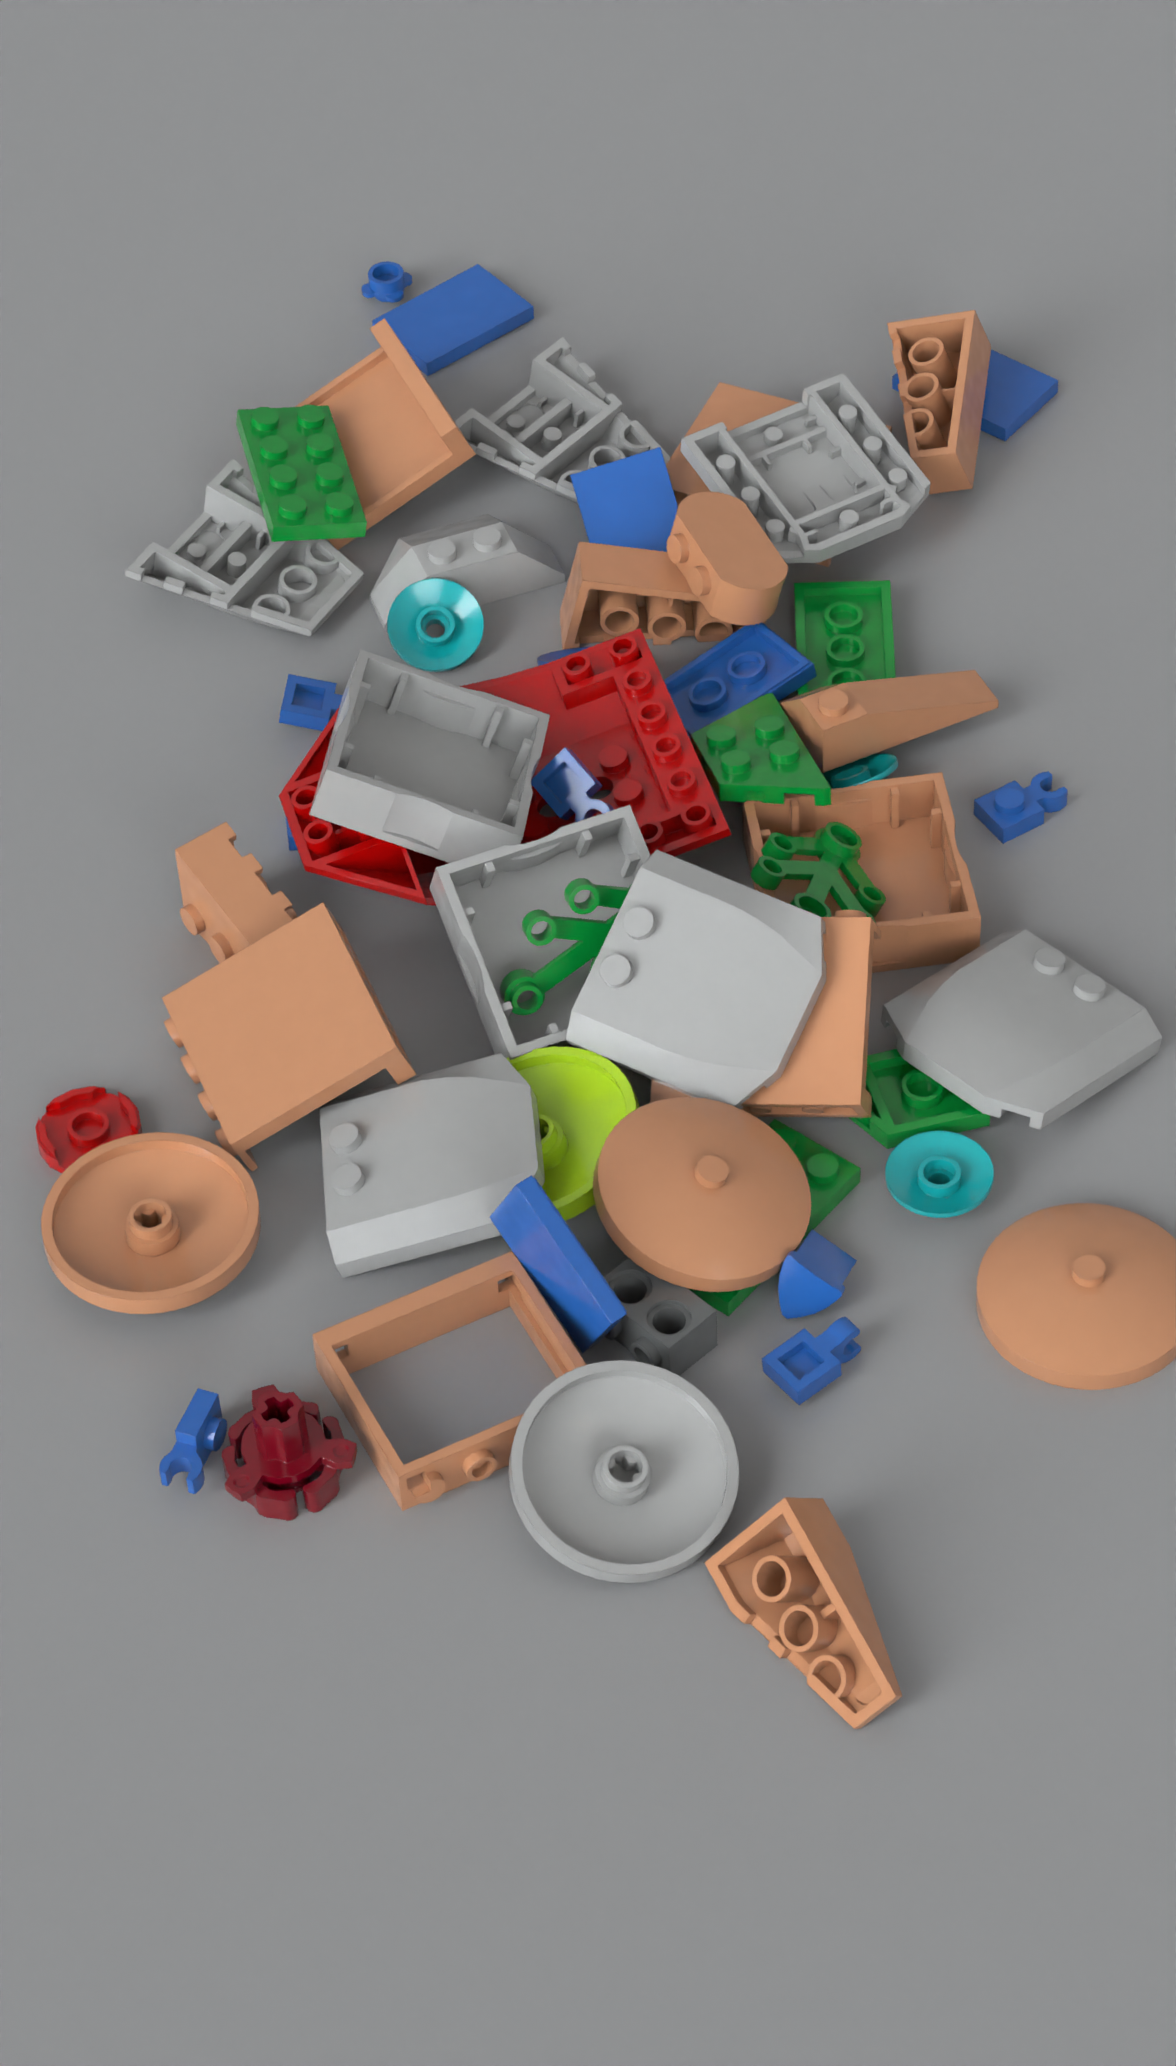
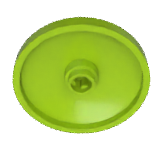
[506,1046,640,1221]

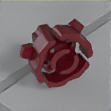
[222,1384,357,1521]

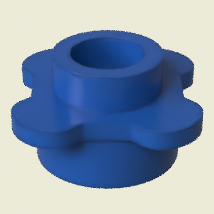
[361,261,412,303]

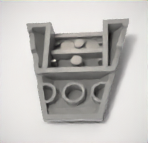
[454,336,671,503]
[125,458,364,637]

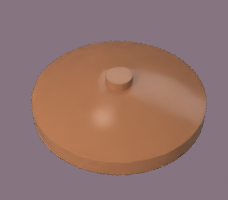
[593,1097,811,1292]
[41,1132,261,1314]
[976,1203,1176,1390]

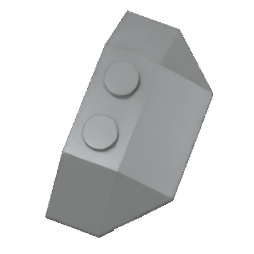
[370,514,565,631]

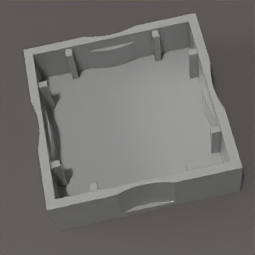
[309,649,550,863]
[429,805,651,1060]

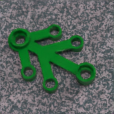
[750,822,886,923]
[500,878,632,1016]

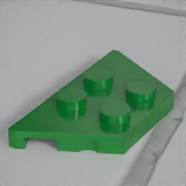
[691,693,831,806]
[848,1049,991,1149]

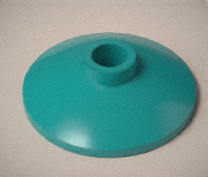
[387,578,484,672]
[822,753,899,789]
[885,1131,994,1218]

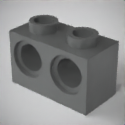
[604,1258,718,1376]

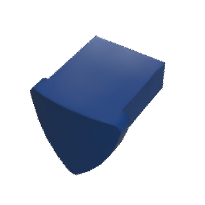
[778,1229,857,1319]

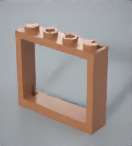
[312,1251,587,1511]

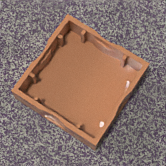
[742,772,981,973]

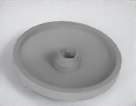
[509,1360,739,1583]

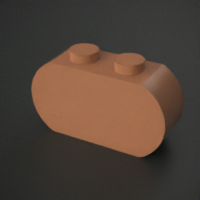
[666,491,788,625]

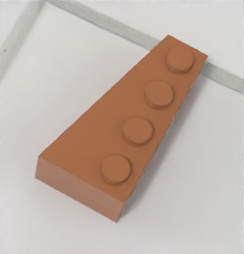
[887,310,991,494]
[559,541,766,650]
[175,822,297,963]

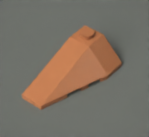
[779,670,999,773]
[704,1497,902,1729]

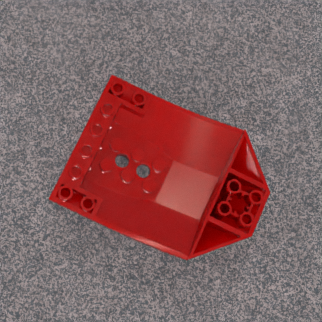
[279,628,731,906]

